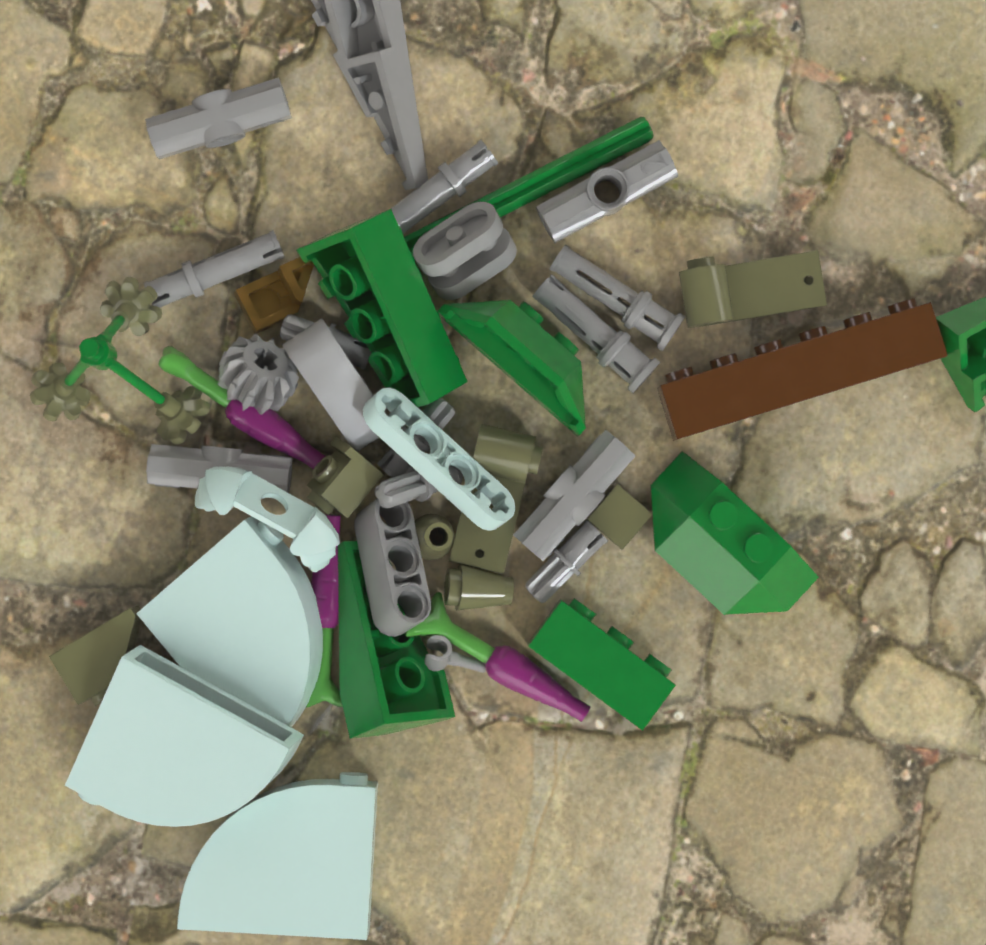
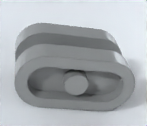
[413,202,517,300]

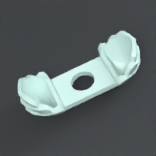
[195,467,340,572]

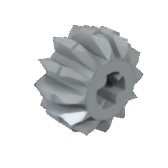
[218,333,299,415]

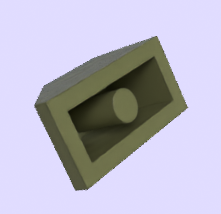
[49,606,142,706]

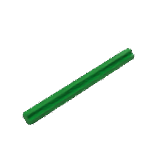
[404,117,654,261]

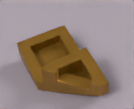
[234,257,314,334]

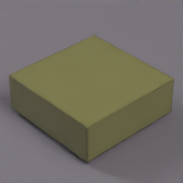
[587,484,653,550]

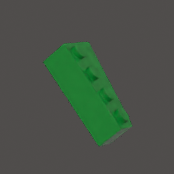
[296,209,468,407]

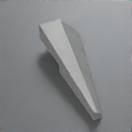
[311,0,428,190]

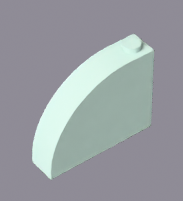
[136,516,323,727]
[65,645,304,827]
[177,772,378,940]

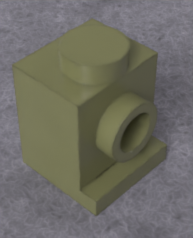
[306,437,384,518]

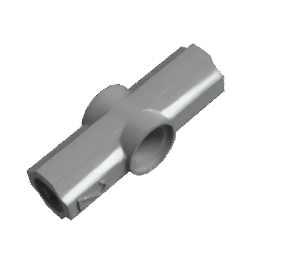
[145,77,292,160]
[536,140,678,243]
[513,430,635,561]
[146,444,292,493]

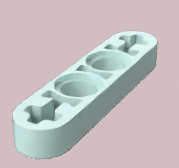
[363,388,515,531]

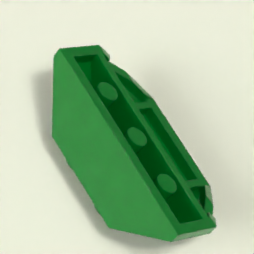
[437,300,586,437]
[650,451,819,615]

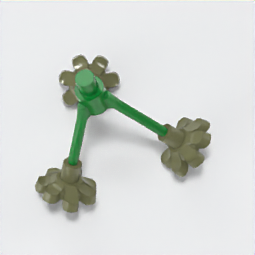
[30,277,210,445]

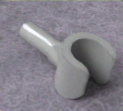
[424,635,486,673]

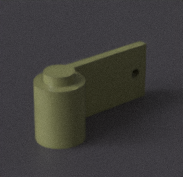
[679,250,827,328]
[449,424,543,575]

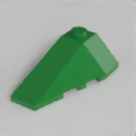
[338,541,456,739]

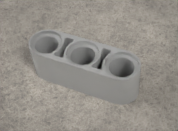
[282,319,387,452]
[354,498,431,637]

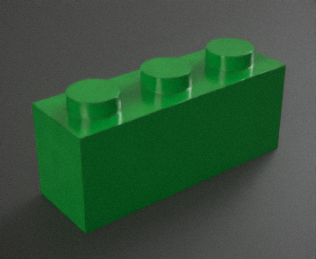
[527,598,676,731]

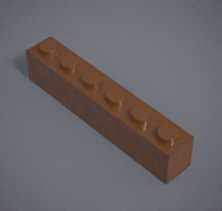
[657,298,948,441]

